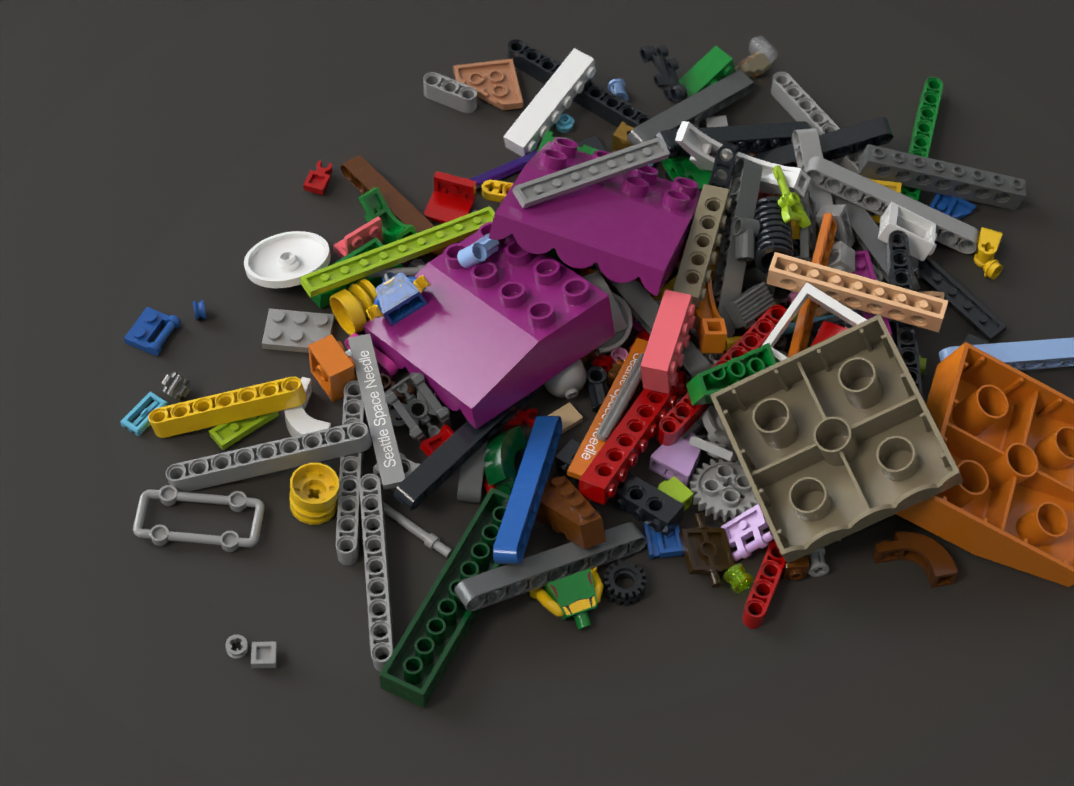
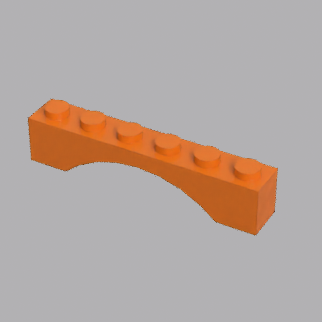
[685,242,727,353]

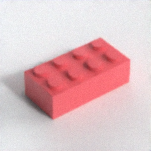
[640,290,696,394]

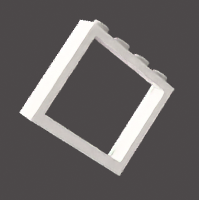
[761,282,866,363]

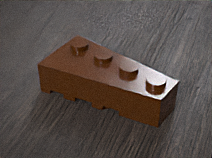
[536,476,606,549]

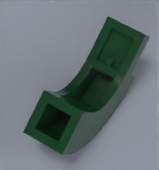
[484,426,528,495]

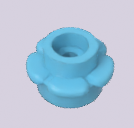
[555,114,574,133]

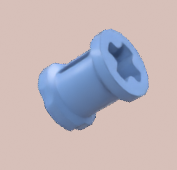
[608,79,629,101]

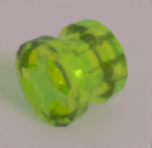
[723,563,753,593]

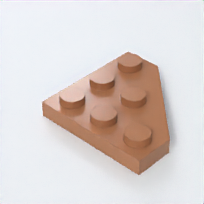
[453,59,523,110]

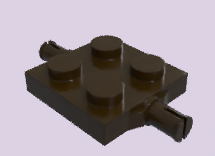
[679,513,736,588]

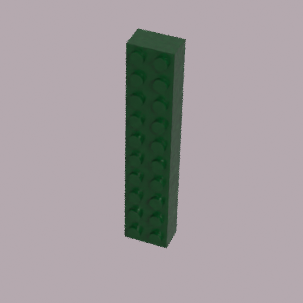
[379,487,510,708]

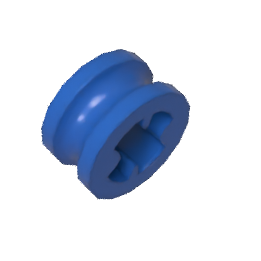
[193,299,207,320]

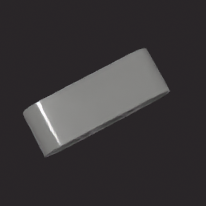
[423,72,477,113]

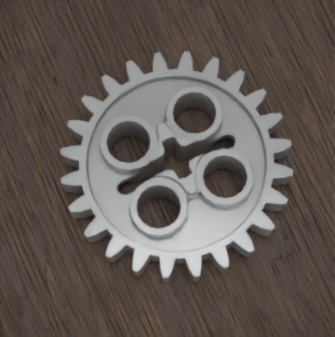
[690,458,758,522]

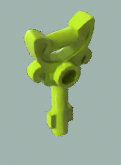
[773,165,811,229]

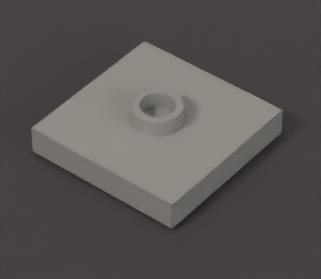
[689,435,739,461]

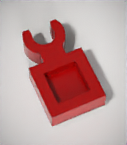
[303,160,333,195]
[500,408,538,430]

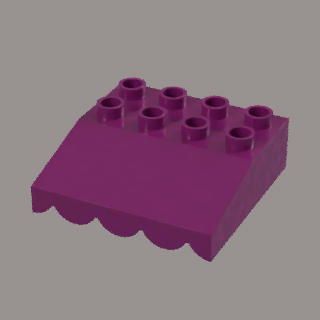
[488,137,701,296]
[364,222,615,429]

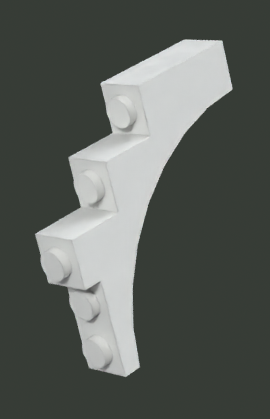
[675,121,811,197]

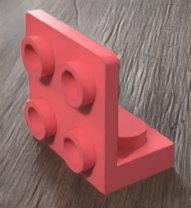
[333,216,383,259]

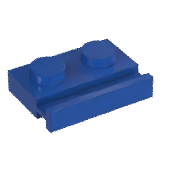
[643,522,683,559]

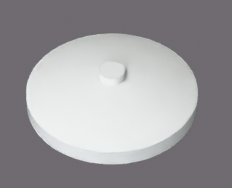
[244,231,331,288]

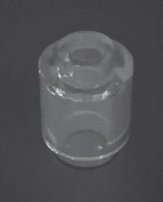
[748,36,778,64]

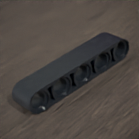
[705,143,738,229]

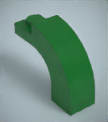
[358,187,417,245]

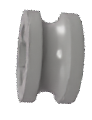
[226,634,248,659]

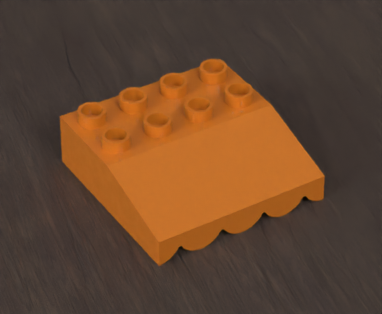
[896,342,1074,587]

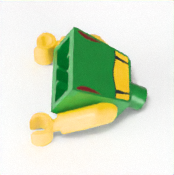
[529,567,603,630]

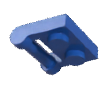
[124,307,181,356]

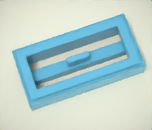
[120,391,168,437]

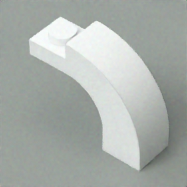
[284,377,331,448]

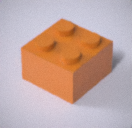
[308,334,357,403]

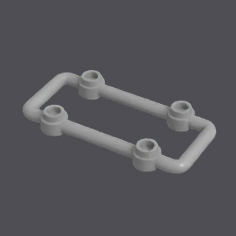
[133,485,265,552]

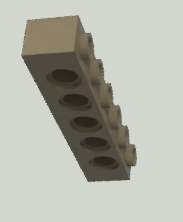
[673,184,732,309]

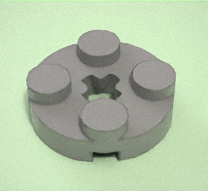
[700,403,732,445]

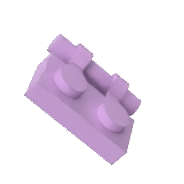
[721,504,774,561]

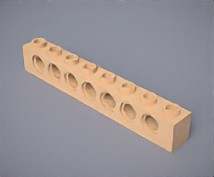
[766,252,948,332]

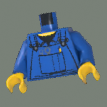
[366,272,431,326]

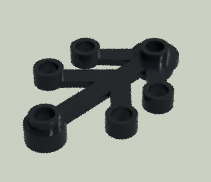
[640,45,687,103]

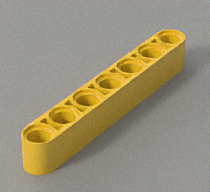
[148,376,307,438]

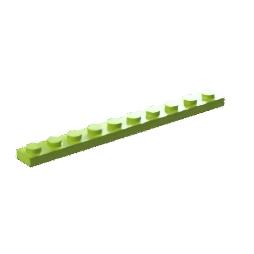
[300,206,495,298]

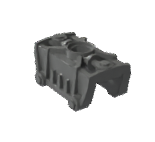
[384,372,451,443]

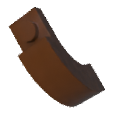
[872,532,958,588]

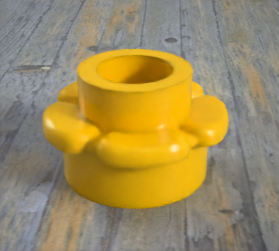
[983,259,1003,280]

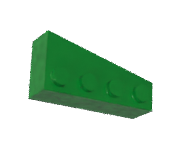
[686,342,776,406]

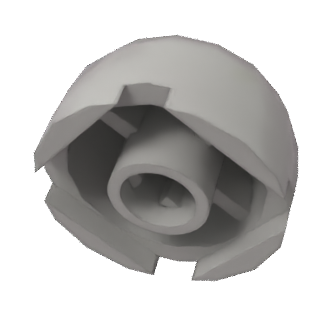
[544,359,586,399]

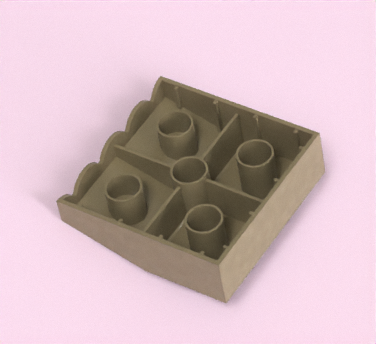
[710,314,963,564]

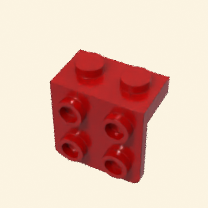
[424,171,476,223]

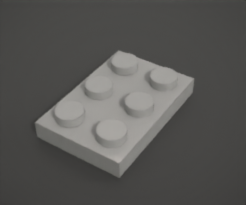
[262,308,334,353]

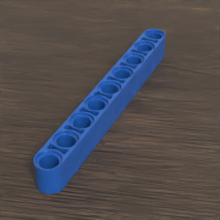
[493,416,563,564]

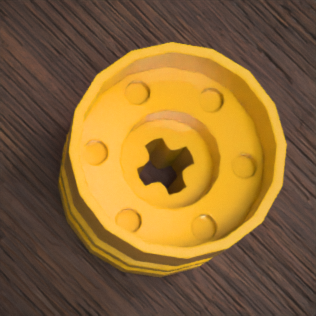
[329,278,377,336]
[290,463,339,525]

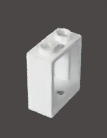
[878,201,937,261]

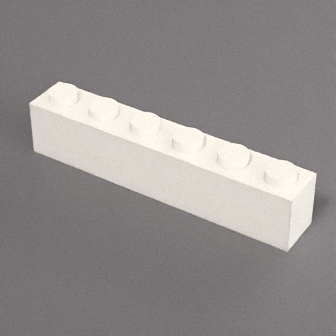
[503,48,596,156]

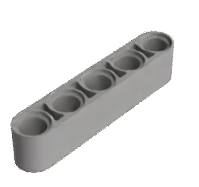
[792,128,833,227]

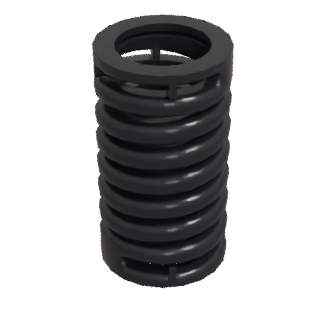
[754,197,794,274]

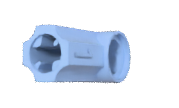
[457,233,499,268]

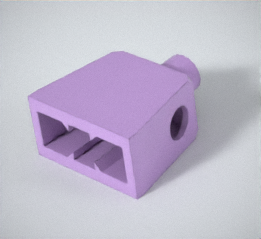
[649,433,701,487]

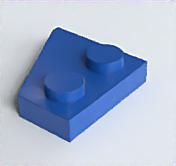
[929,193,976,220]

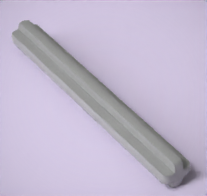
[596,353,644,442]

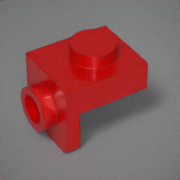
[420,425,455,457]

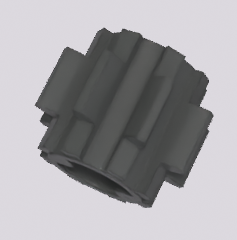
[162,371,191,400]

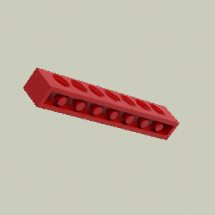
[579,370,687,505]

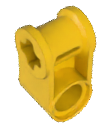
[974,227,1003,268]

